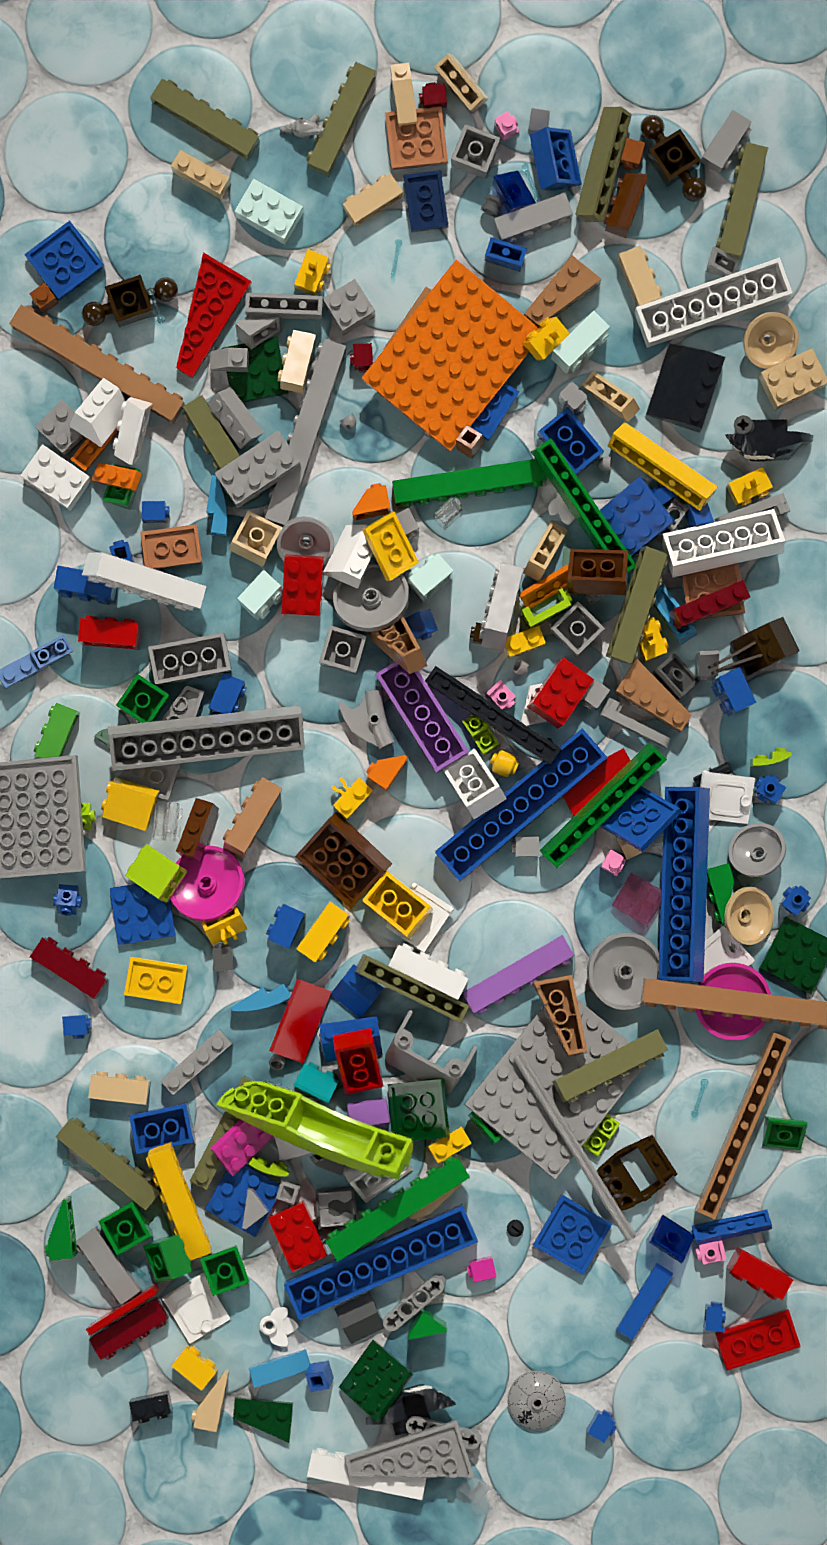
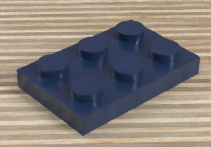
[403,170,449,232]

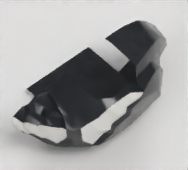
[725,419,813,462]
[366,1384,456,1436]

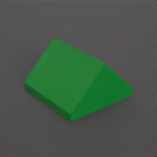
[102,465,143,510]
[762,1116,808,1151]
[408,1307,447,1340]

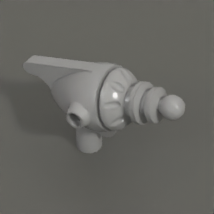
[280,114,323,139]

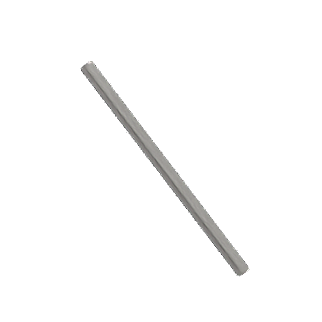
[514,1053,636,1241]

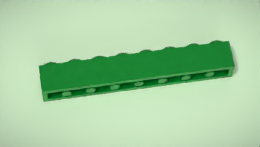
[531,438,636,572]
[392,459,547,508]
[540,743,667,868]
[325,1156,470,1262]

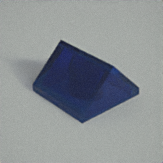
[493,170,536,213]
[646,1214,694,1264]

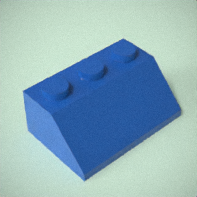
[529,127,582,191]
[319,1016,383,1062]

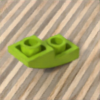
[462,715,500,756]
[750,748,792,767]
[582,1114,620,1157]
[249,1156,290,1177]

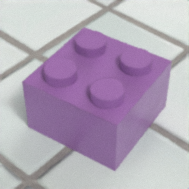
[347,1097,390,1128]

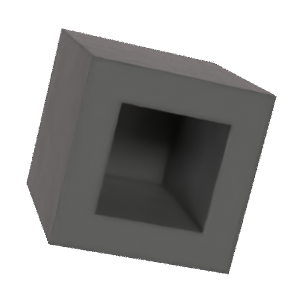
[212,943,235,971]

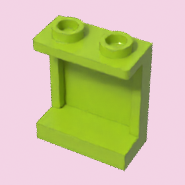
[520,588,572,629]
[125,844,188,903]

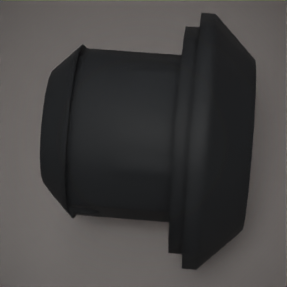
[507,1220,524,1237]

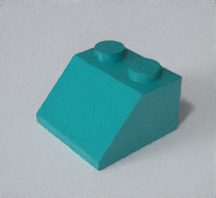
[293,1062,339,1103]

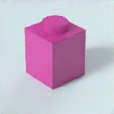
[467,1256,497,1282]

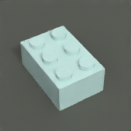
[235,179,304,245]
[551,311,610,374]
[409,553,453,603]
[237,570,283,621]

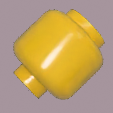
[490,750,519,778]

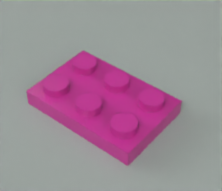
[210,1119,274,1176]

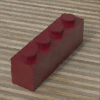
[669,580,751,630]
[30,937,109,999]
[89,1297,169,1360]

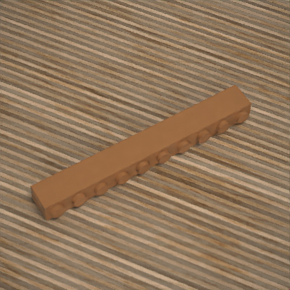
[9,304,185,424]
[641,978,827,1030]
[695,1032,792,1219]

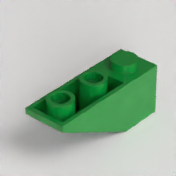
[707,863,734,925]

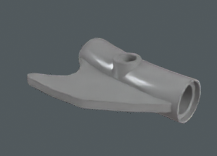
[338,690,395,749]

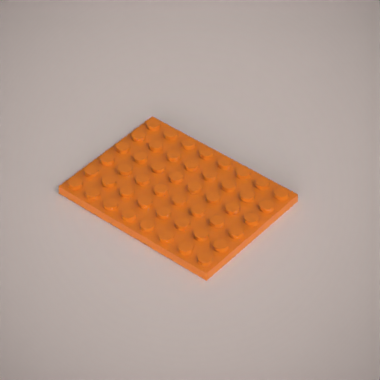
[361,259,539,452]

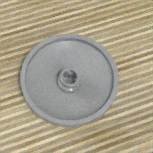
[333,562,410,632]
[587,932,659,1010]

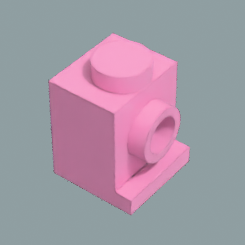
[494,112,520,141]
[486,680,516,710]
[600,850,626,876]
[695,1240,726,1264]

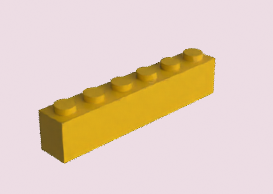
[607,422,717,511]
[146,1142,212,1261]

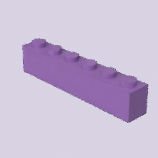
[462,935,574,1014]

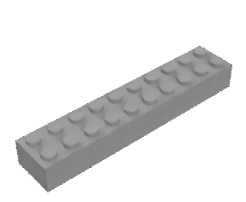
[108,706,305,771]

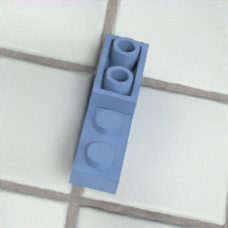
[0,635,73,689]

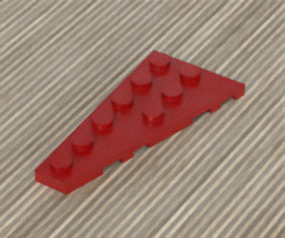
[176,252,252,379]

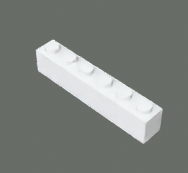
[307,1448,426,1500]

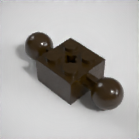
[640,115,707,202]
[82,274,178,327]

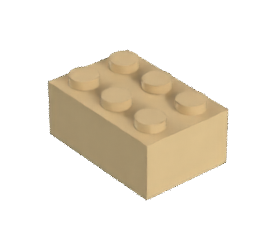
[758,348,827,411]

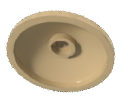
[743,312,799,369]
[725,887,774,945]

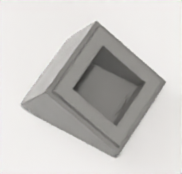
[528,108,550,132]
[276,1180,300,1205]

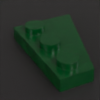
[233,1397,293,1443]

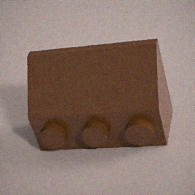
[603,173,648,238]
[567,549,628,595]

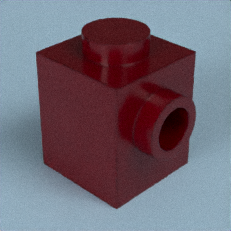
[419,83,447,108]
[350,343,373,373]

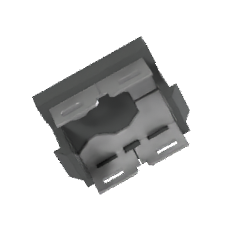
[314,1187,358,1229]

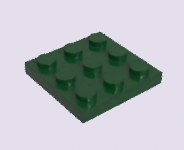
[222,337,289,403]
[759,916,827,994]
[388,1079,450,1141]
[339,1340,414,1422]

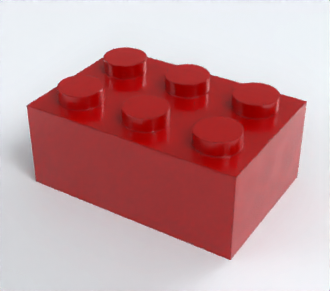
[281,554,324,616]
[78,615,142,650]
[527,657,594,729]
[333,1028,384,1094]
[268,1200,328,1272]
[726,1246,794,1301]

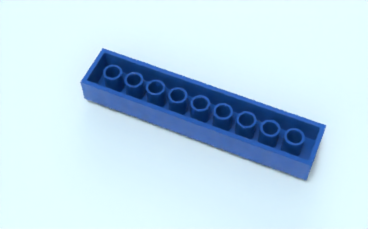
[435,728,607,882]
[658,787,710,982]
[284,1204,478,1320]

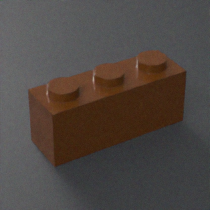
[176,798,219,862]

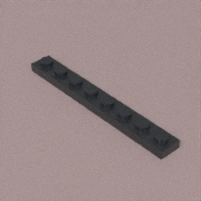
[425,666,562,766]

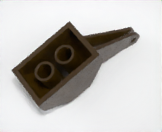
[708,617,800,676]

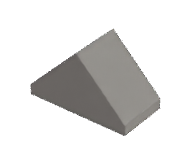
[706,247,739,277]
[242,1188,269,1229]

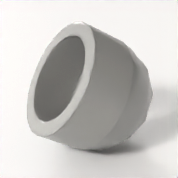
[340,414,356,430]
[598,456,612,472]
[513,659,529,675]
[269,1054,285,1070]

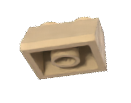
[229,511,282,567]

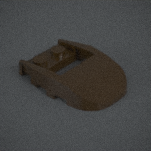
[596,1135,678,1211]

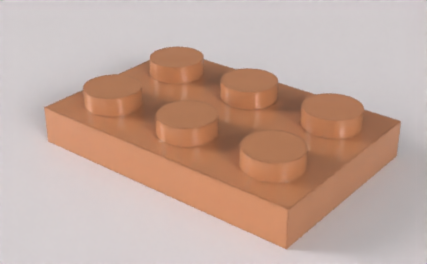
[140,524,203,569]

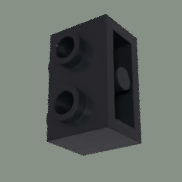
[129,1390,173,1423]

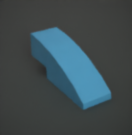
[206,475,228,537]
[654,583,697,645]
[230,983,291,1011]
[249,1349,310,1388]

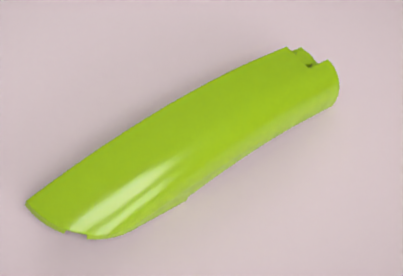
[216,1081,413,1180]

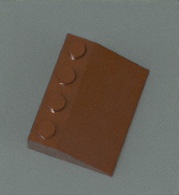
[295,812,392,909]

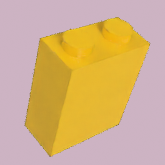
[101,777,159,831]

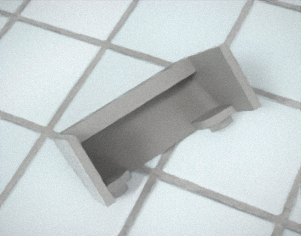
[385,1009,478,1094]

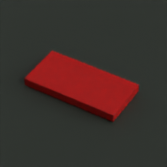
[563,748,631,817]
[269,978,332,1063]
[86,1283,160,1335]
[714,1309,801,1371]

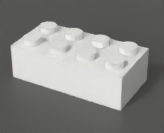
[388,943,468,999]

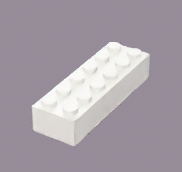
[662,509,785,578]
[82,552,206,611]

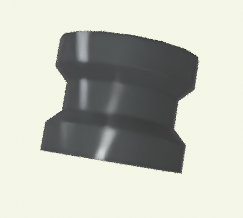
[481,194,504,217]
[734,415,754,434]

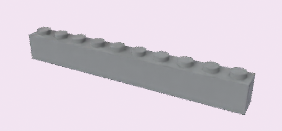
[263,339,347,527]

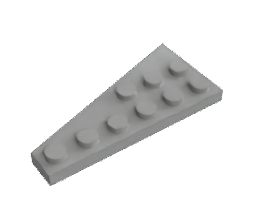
[119,686,205,801]
[345,1420,475,1478]

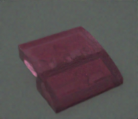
[612,872,661,926]

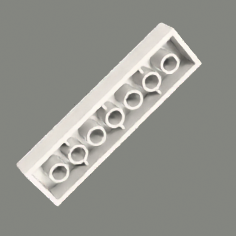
[634,258,793,348]

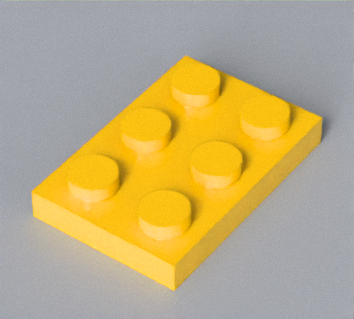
[362,512,419,581]
[124,957,188,1004]

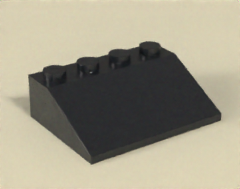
[646,343,725,433]

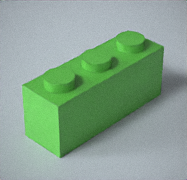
[33,703,80,758]

